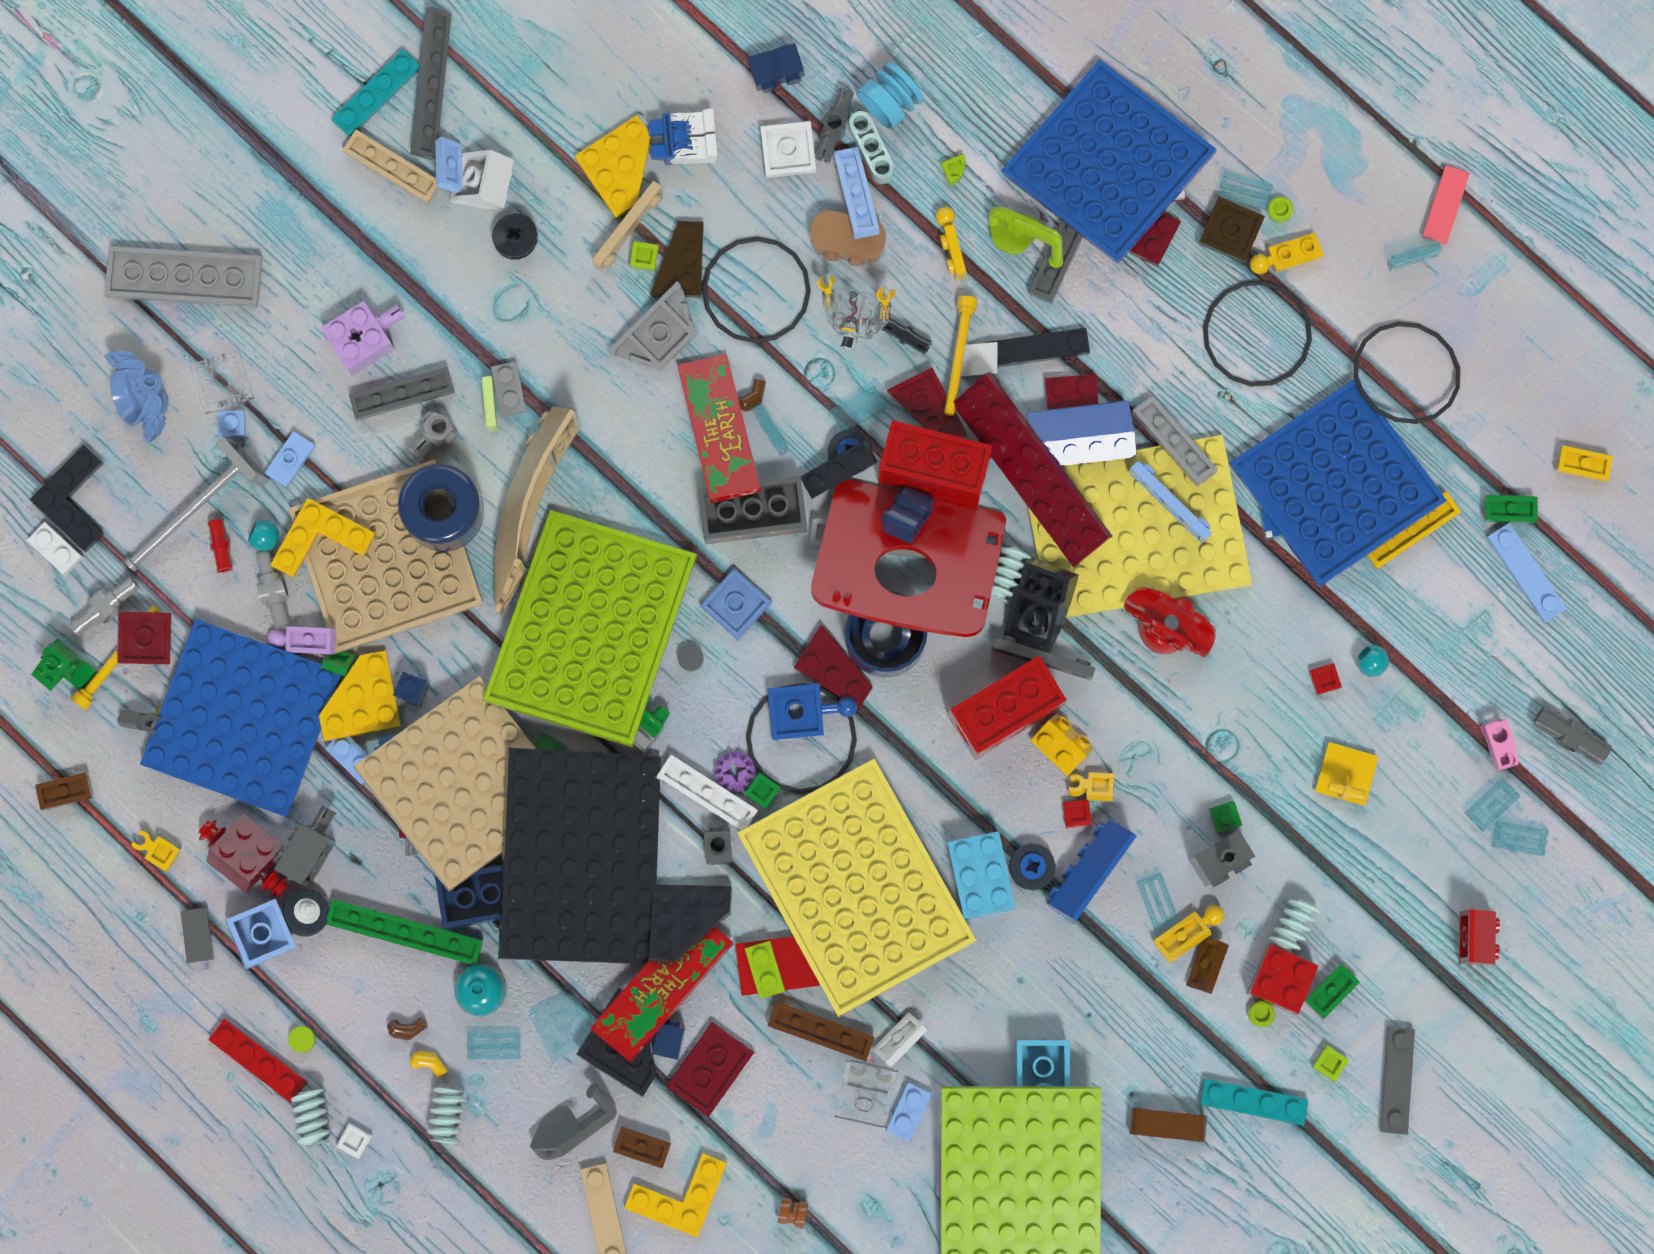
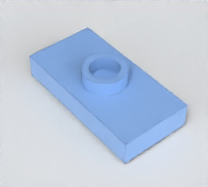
[265,431,316,488]

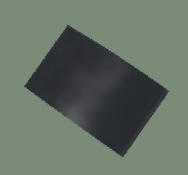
[1004,558,1079,652]

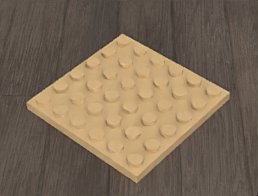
[288,459,484,654]
[353,676,536,892]

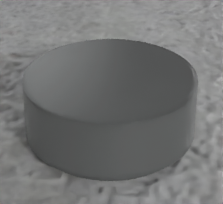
[678,645,704,672]

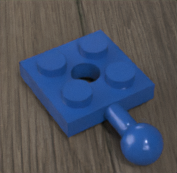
[768,684,858,740]

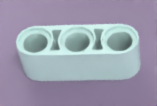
[849,111,894,184]

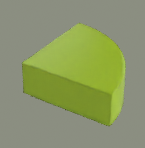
[940,153,966,187]

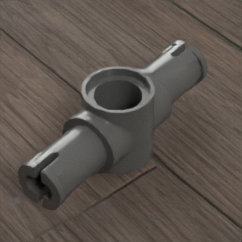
[815,88,854,163]

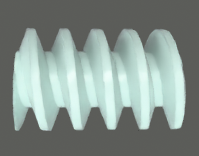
[991,545,1032,603]
[1268,898,1321,955]
[426,1087,466,1144]
[291,1089,331,1146]

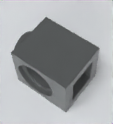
[704,826,733,865]

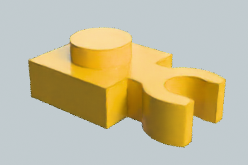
[1069,772,1115,801]
[131,830,182,872]

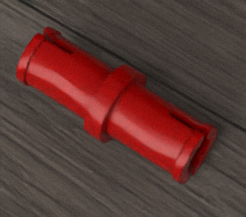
[207,519,233,573]

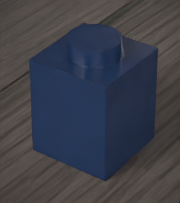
[393,671,430,708]
[652,1020,686,1060]

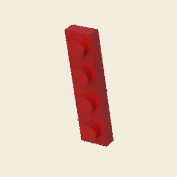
[208,1019,308,1103]

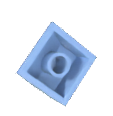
[225,899,296,970]

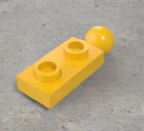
[935,206,966,281]
[1250,232,1324,274]
[1153,905,1225,964]

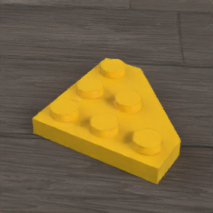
[574,115,652,220]
[319,651,401,742]

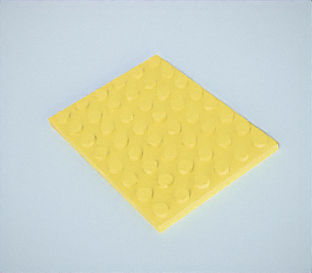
[1027,435,1252,619]
[737,759,976,1017]

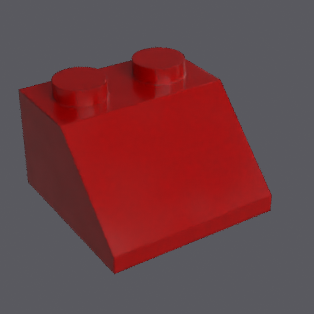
[1459,909,1500,965]

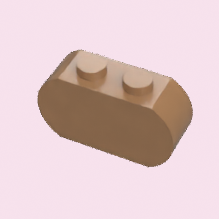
[810,210,886,267]

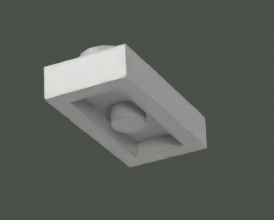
[491,362,527,418]

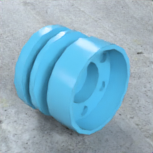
[856,61,924,130]

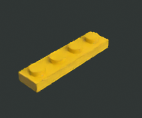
[1366,491,1461,570]

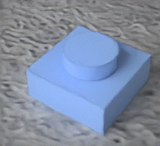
[218,410,246,438]

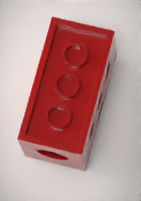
[878,420,993,509]
[948,655,1067,760]

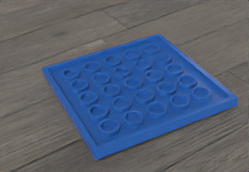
[1001,59,1217,264]
[1229,379,1447,588]
[140,619,342,818]

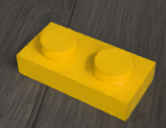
[1556,445,1613,483]

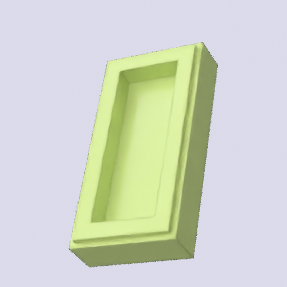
[482,376,499,432]

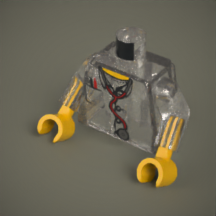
[817,275,896,351]

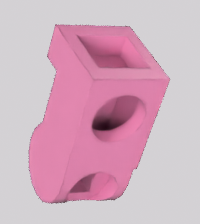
[1479,719,1519,771]

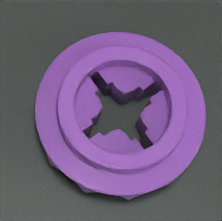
[714,751,755,792]

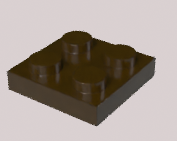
[1198,196,1265,264]

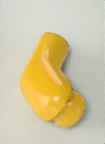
[409,1051,448,1079]

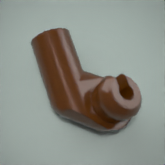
[738,379,766,412]
[387,1017,428,1041]

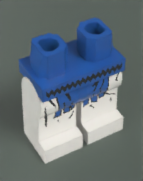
[648,109,717,165]

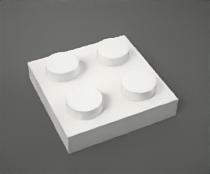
[760,121,816,178]

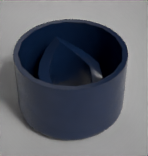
[398,464,484,552]
[845,591,927,678]

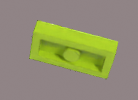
[745,941,785,999]

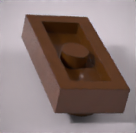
[35,772,93,811]
[1186,938,1229,994]
[613,1126,671,1169]

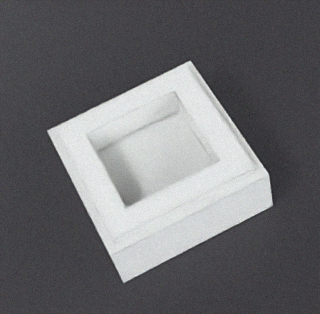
[336,1123,373,1159]

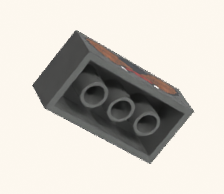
[698,476,807,544]

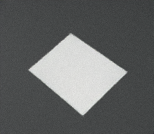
[961,342,997,376]

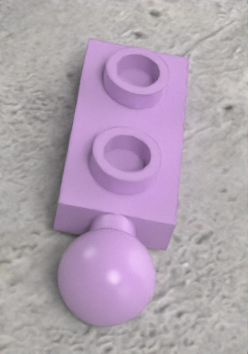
[267,626,336,654]

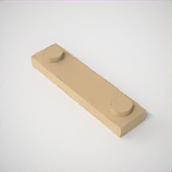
[342,130,440,205]
[592,181,663,272]
[580,1163,627,1254]

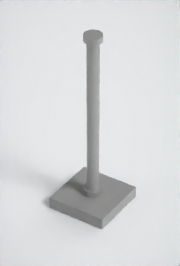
[124,437,270,572]

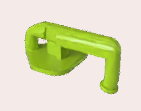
[988,207,1063,268]

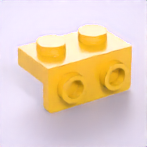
[1030,713,1094,776]

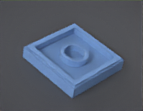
[700,568,772,641]

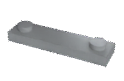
[1133,396,1218,487]

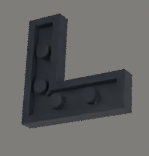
[29,444,104,553]

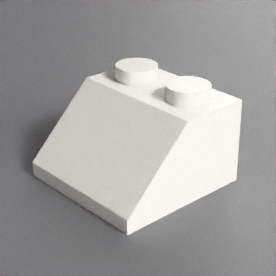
[450,150,514,210]

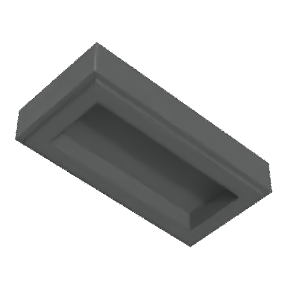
[180,908,214,964]

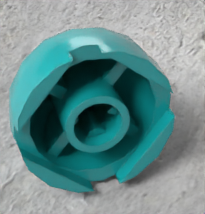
[454,964,507,1016]

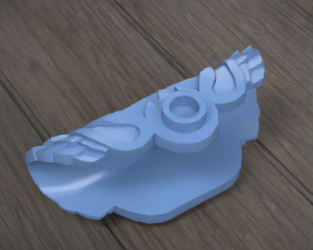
[104,350,168,443]

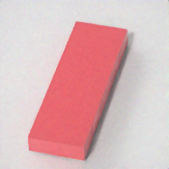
[1422,165,1470,245]

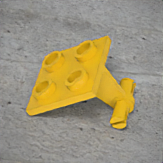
[1315,742,1379,806]

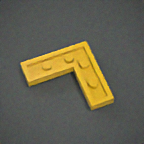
[270,498,376,578]
[624,1153,727,1238]

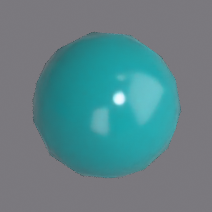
[248,519,279,552]
[1356,645,1389,677]

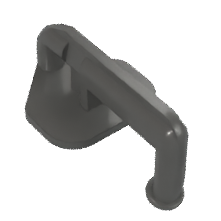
[530,1083,617,1160]

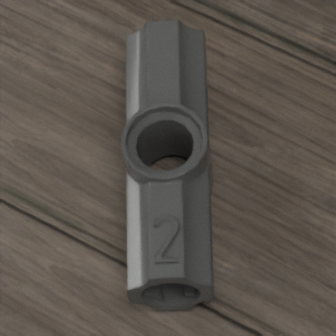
[1532,706,1612,765]

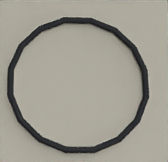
[702,237,811,343]
[1203,280,1312,387]
[1354,321,1460,424]
[746,683,857,794]

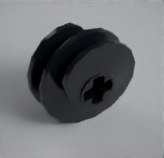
[492,213,538,260]

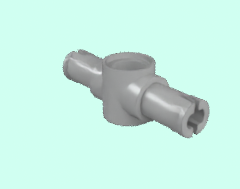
[255,552,290,629]
[69,577,140,636]

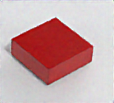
[1308,663,1342,696]
[1062,799,1092,828]

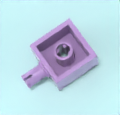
[321,301,405,376]

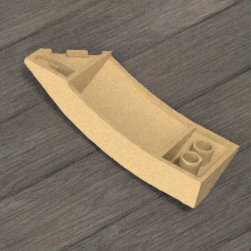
[495,407,581,616]

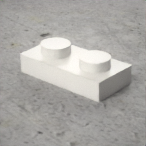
[27,522,83,576]
[872,1012,927,1068]

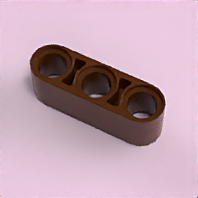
[1129,1108,1207,1142]

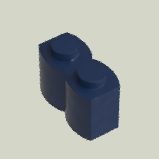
[747,43,805,93]
[881,486,935,544]

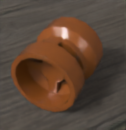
[777,1197,809,1229]

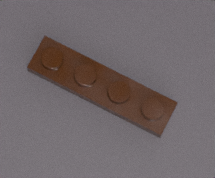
[767,1001,875,1062]

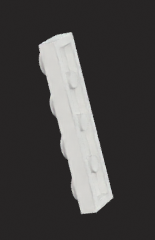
[657,755,758,831]

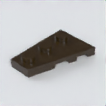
[650,221,704,298]

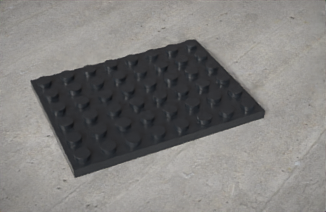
[498,747,661,964]

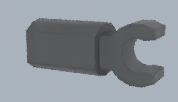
[117,710,162,734]

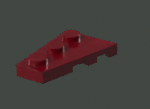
[887,367,967,438]
[794,624,873,710]

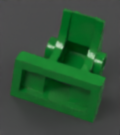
[31,638,98,691]

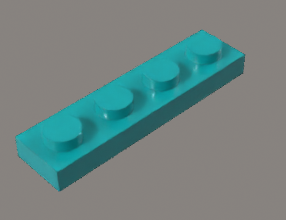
[331,49,420,138]
[1199,1079,1309,1126]

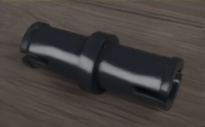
[881,316,933,355]

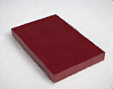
[666,1022,755,1117]

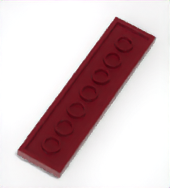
[953,372,1113,567]

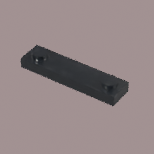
[986,328,1090,368]

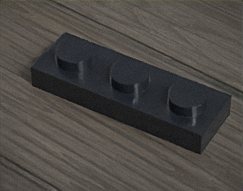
[801,440,878,499]

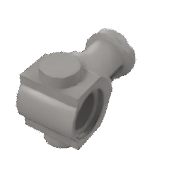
[406,410,458,463]

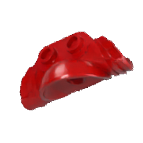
[1123,587,1216,658]

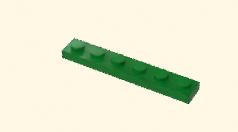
[326,899,484,965]

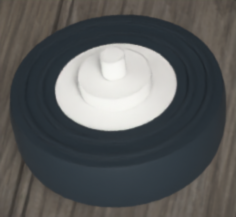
[282,889,329,937]

